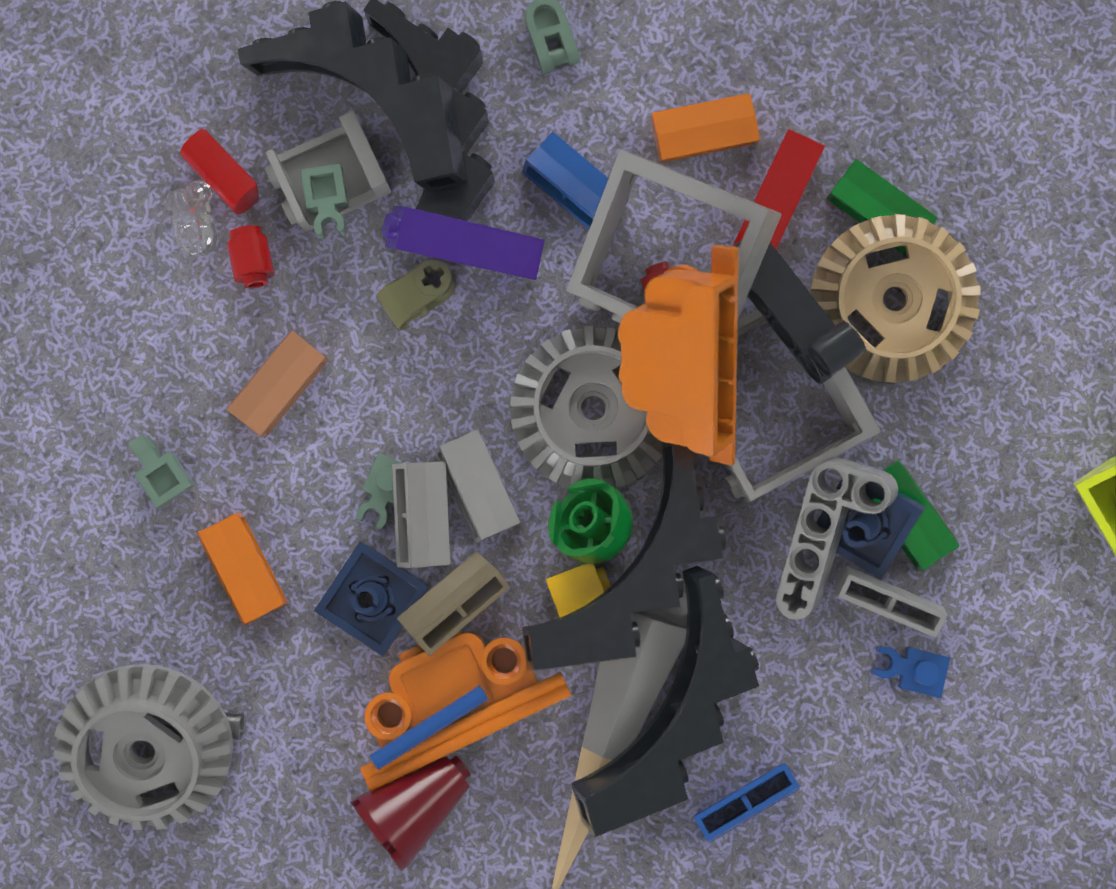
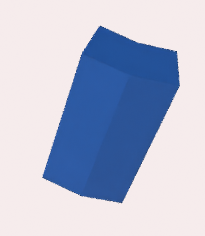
[521,131,629,229]
[694,763,800,843]

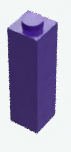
[382,206,545,280]

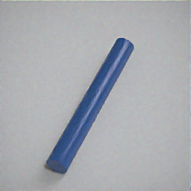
[370,685,489,770]

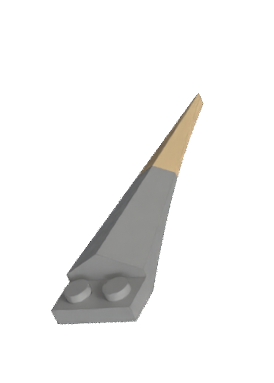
[552,561,687,889]

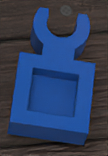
[871,646,950,698]

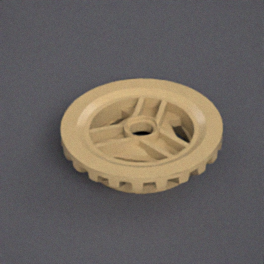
[809,214,981,383]

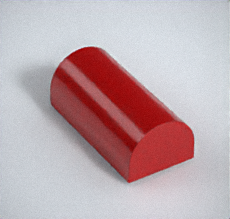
[180,128,259,214]

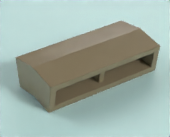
[397,551,510,656]

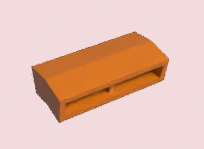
[651,93,760,163]
[197,513,288,627]

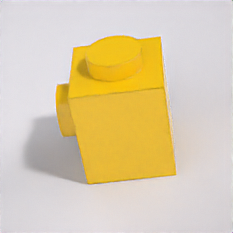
[546,564,610,617]

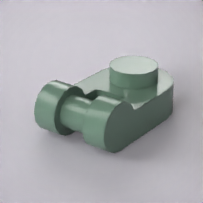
[525,0,581,75]

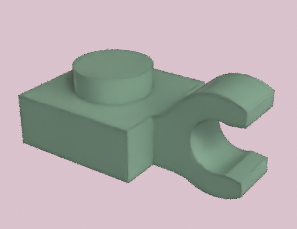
[128,434,195,508]

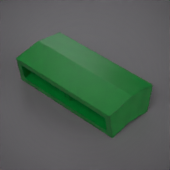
[826,159,938,257]
[873,459,960,571]

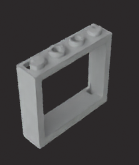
[566,149,782,323]
[714,310,881,504]

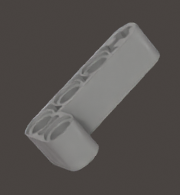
[776,458,898,620]

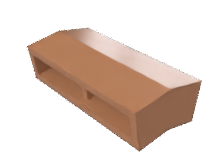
[227,330,329,438]

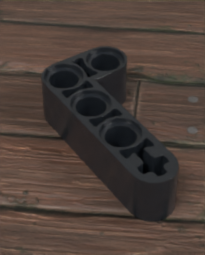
[734,240,866,384]

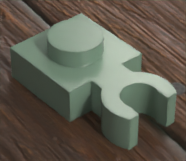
[300,163,349,239]
[356,453,401,530]

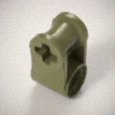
[376,259,456,331]

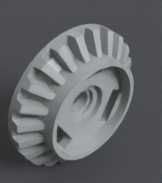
[510,326,663,489]
[54,664,233,830]

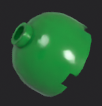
[548,478,634,565]

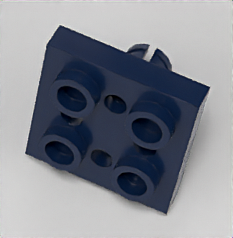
[816,478,925,580]
[314,541,430,657]

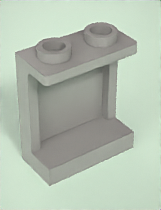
[264,111,392,232]

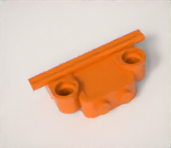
[618,245,739,466]
[360,631,572,791]

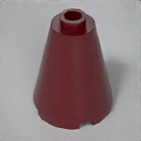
[350,755,471,871]

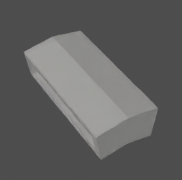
[434,429,521,544]
[392,461,450,568]
[833,566,948,638]

